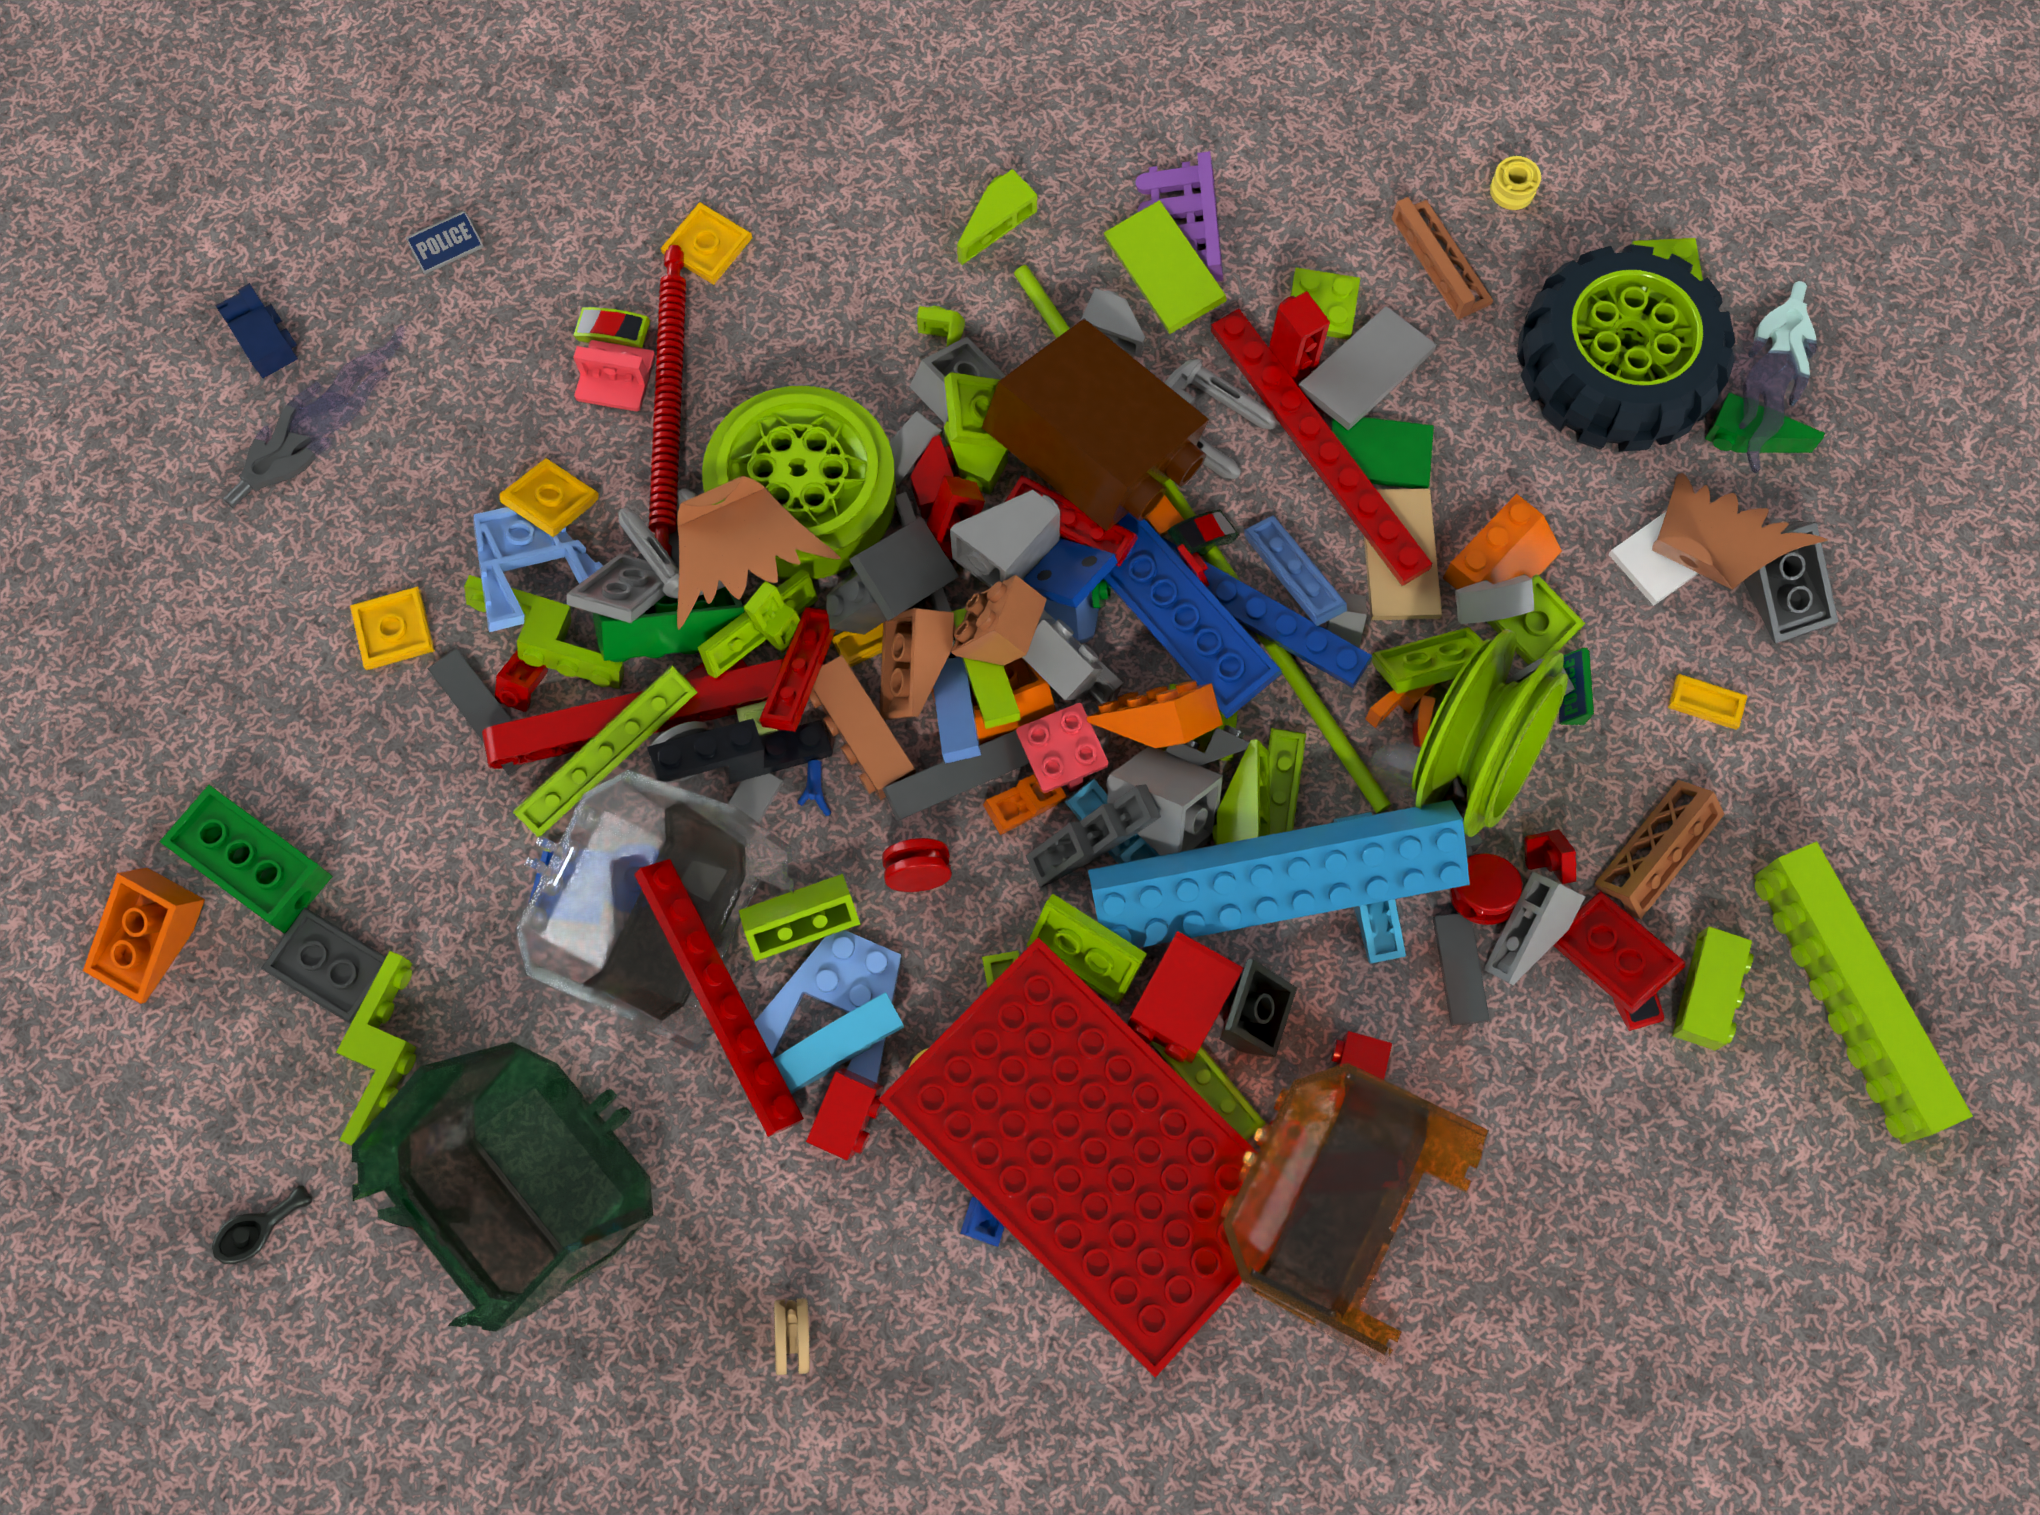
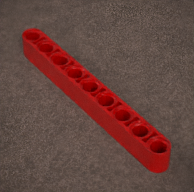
[482,659,784,769]

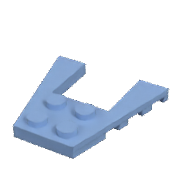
[473,507,603,632]
[754,930,902,1083]

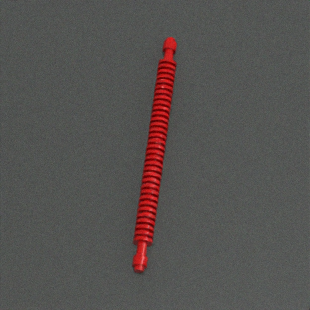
[648,245,686,559]

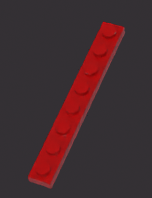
[634,859,804,1137]

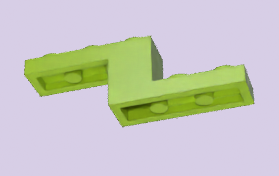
[464,575,624,689]
[336,951,417,1150]

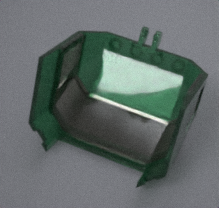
[352,1042,653,1332]

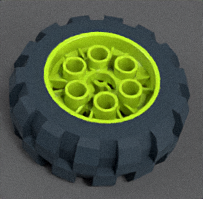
[1517,244,1736,452]

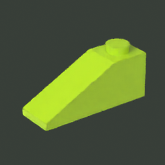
[957,169,1037,265]
[1213,739,1270,845]

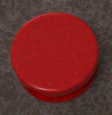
[882,838,952,892]
[1450,853,1523,925]

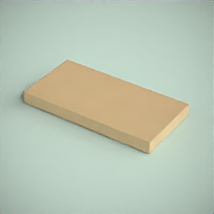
[1364,488,1442,620]

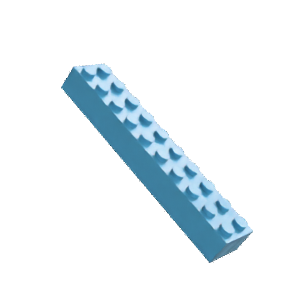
[1088,800,1470,948]

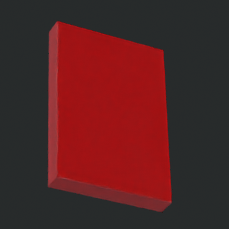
[1553,891,1685,1014]

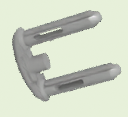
[1164,359,1277,480]
[618,489,725,598]

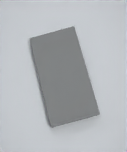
[1299,306,1437,430]

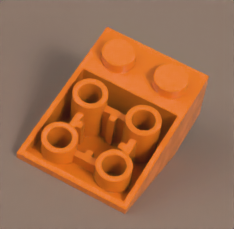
[1086,680,1223,748]

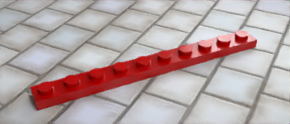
[1211,308,1433,586]

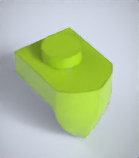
[917,306,965,347]

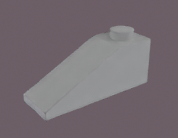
[1483,872,1585,985]

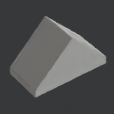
[1326,591,1367,648]

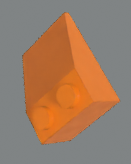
[83,867,205,1004]

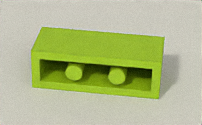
[739,874,860,962]
[1672,926,1754,1051]

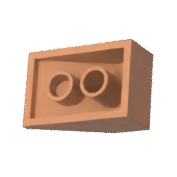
[880,608,956,720]

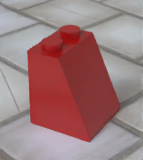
[1127,931,1244,1064]

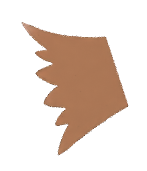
[1652,473,1828,590]
[677,476,841,630]

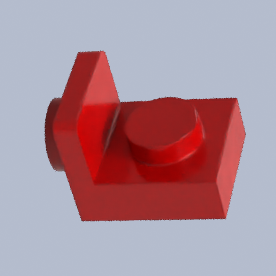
[495,650,548,712]
[1524,829,1576,884]

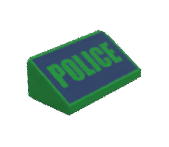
[1559,648,1594,725]

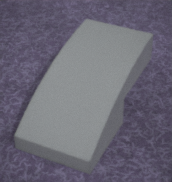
[889,411,943,488]
[1455,574,1534,624]

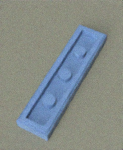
[1244,515,1347,626]
[933,657,981,764]

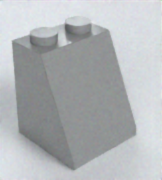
[950,490,1060,588]
[1106,746,1223,856]

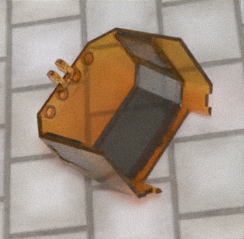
[1221,1063,1489,1365]

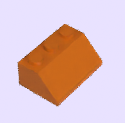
[1443,493,1562,589]
[930,657,1056,745]

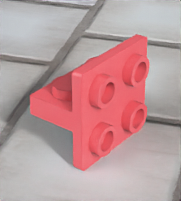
[573,340,655,412]
[1016,703,1108,793]

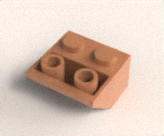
[951,575,1047,665]

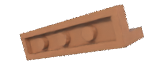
[1392,197,1493,320]
[1594,780,1725,920]

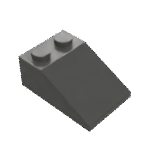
[1743,520,1839,643]

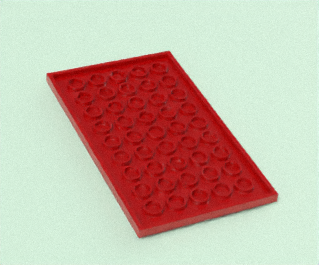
[878,937,1312,1378]

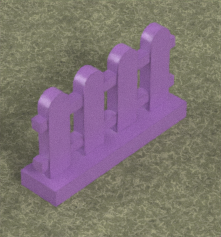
[1136,151,1224,282]

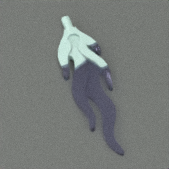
[1738,281,1817,473]

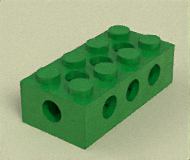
[159,785,333,934]

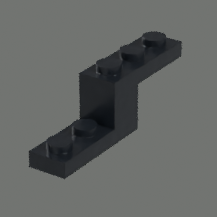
[647,719,832,785]

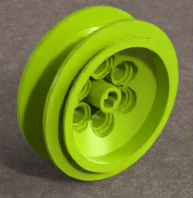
[702,386,896,580]
[1412,629,1568,837]

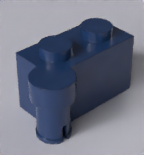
[215,283,298,378]

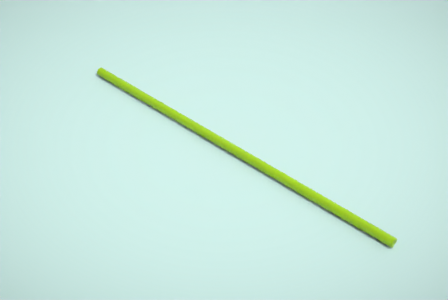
[1014,265,1392,814]

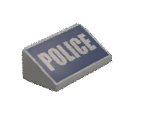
[406,211,484,275]

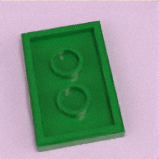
[1331,417,1434,489]

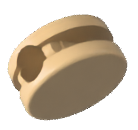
[774,1298,810,1375]

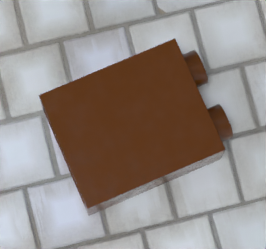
[982,318,1209,532]

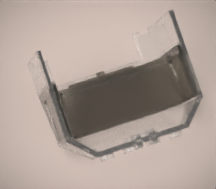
[516,770,794,1052]

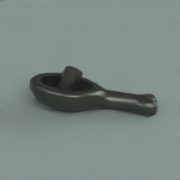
[211,1185,312,1264]

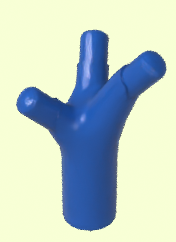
[797,760,831,816]

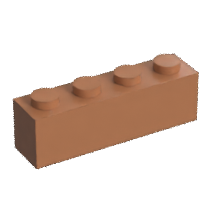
[809,655,916,800]

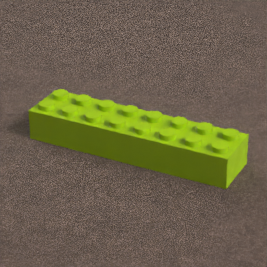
[1754,841,1973,1144]

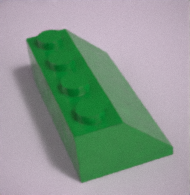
[593,587,744,662]

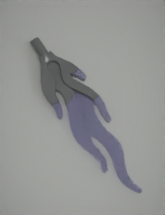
[223,325,405,508]

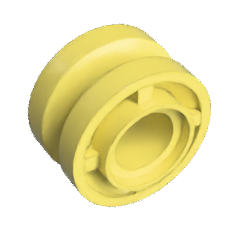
[1490,156,1541,210]

